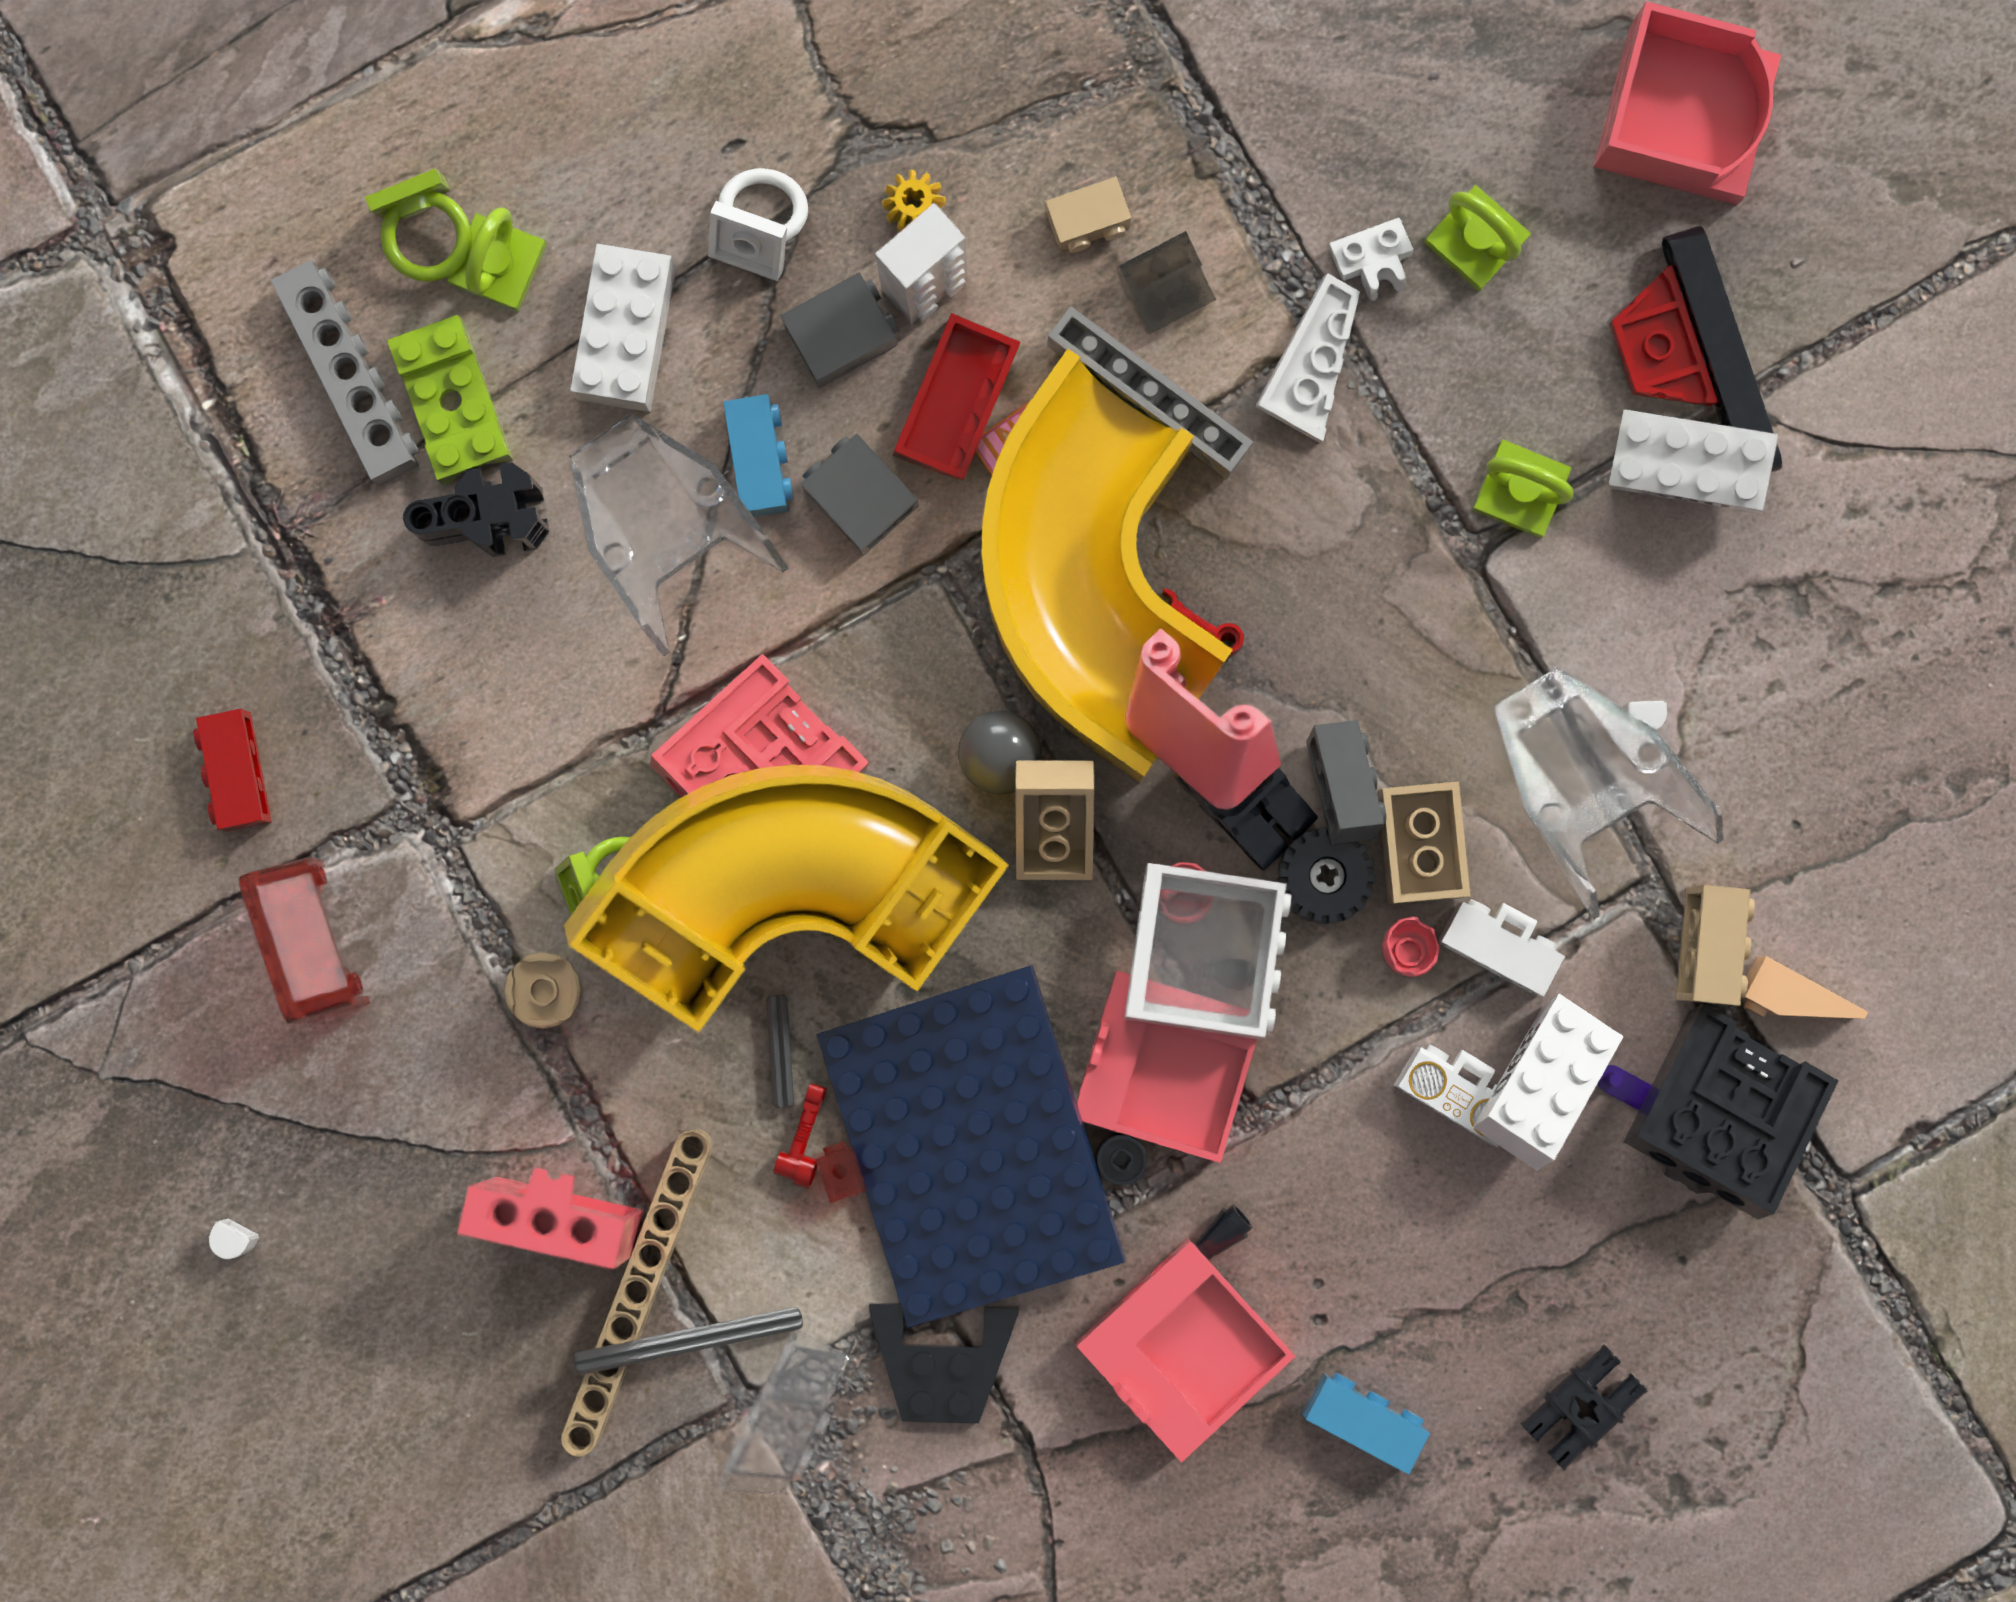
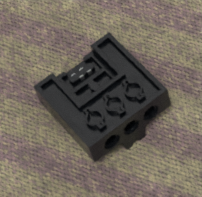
[1624,1004,1839,1219]

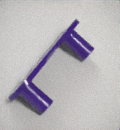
[1597,1065,1652,1110]

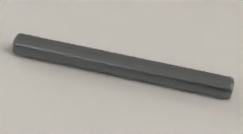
[574,1307,803,1375]

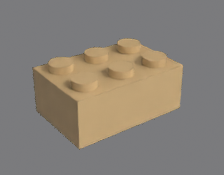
[1016,761,1094,880]
[1377,781,1471,905]
[1676,885,1755,1006]

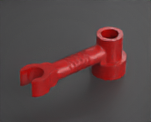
[1162,589,1244,658]
[773,1084,827,1189]

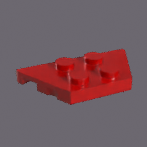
[1609,266,1718,406]

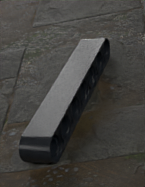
[1662,225,1782,473]

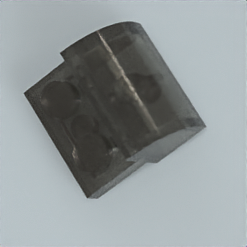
[1117,231,1216,334]

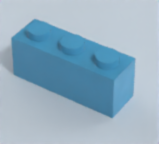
[723,394,794,519]
[1302,1372,1430,1475]

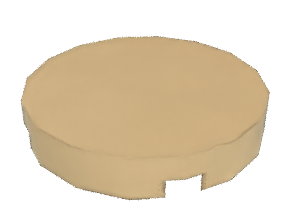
[504,952,582,1029]

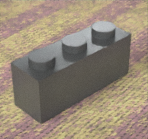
[1306,720,1386,845]

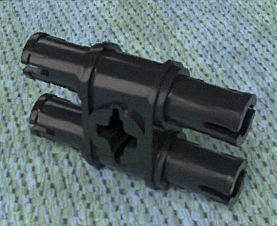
[1520,1344,1648,1471]

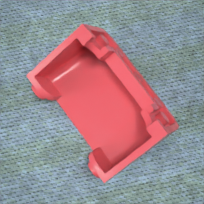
[1125,629,1281,809]

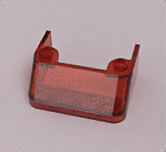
[239,857,370,1024]

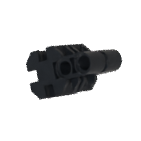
[403,463,550,557]
[1173,768,1319,871]

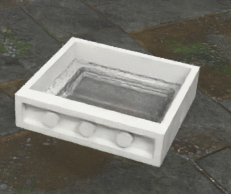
[1124,863,1291,1040]

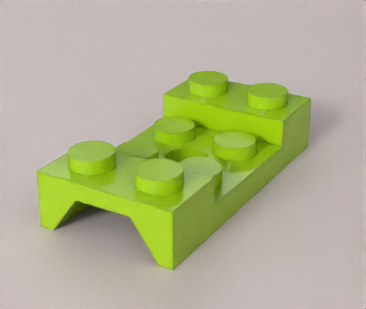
[387,314,513,485]

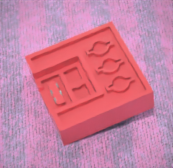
[650,654,869,798]
[1076,970,1257,1163]
[458,1168,645,1269]
[1075,1238,1296,1463]

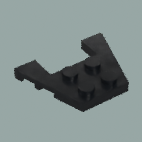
[869,1302,1019,1424]

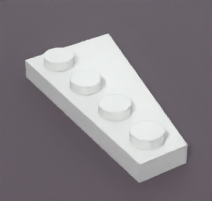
[1255,273,1360,443]

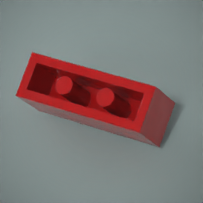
[193,708,272,832]

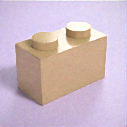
[1045,176,1132,253]

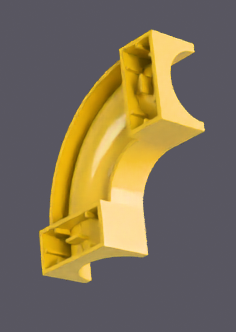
[982,349,1232,783]
[564,765,1009,1032]

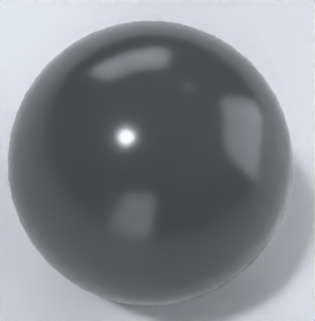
[958,711,1042,794]

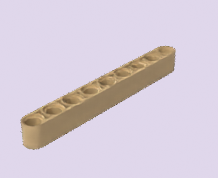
[561,1129,713,1457]

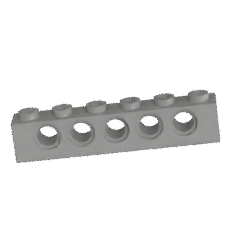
[271,260,419,486]
[1047,306,1253,480]

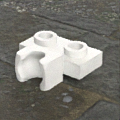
[1329,218,1413,301]

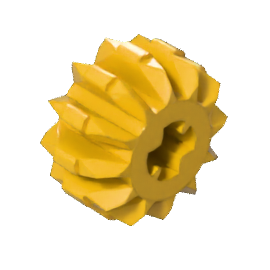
[882,169,946,232]

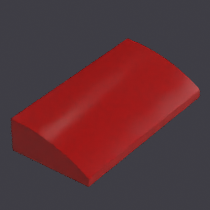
[893,313,1021,481]

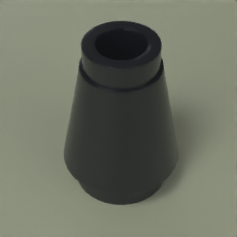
[1195,1204,1253,1260]

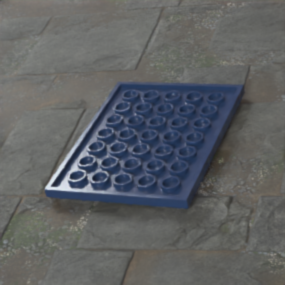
[816,965,1127,1327]

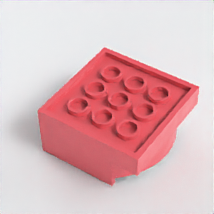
[1593,1,1781,205]

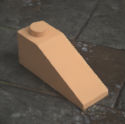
[1741,956,1868,1019]

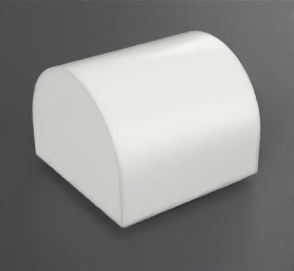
[1620,701,1667,735]
[209,1218,259,1259]

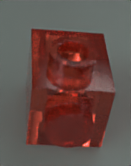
[816,1141,868,1203]

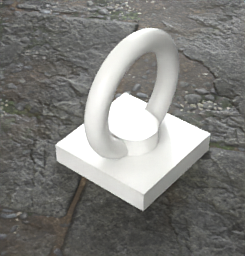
[708,169,808,281]

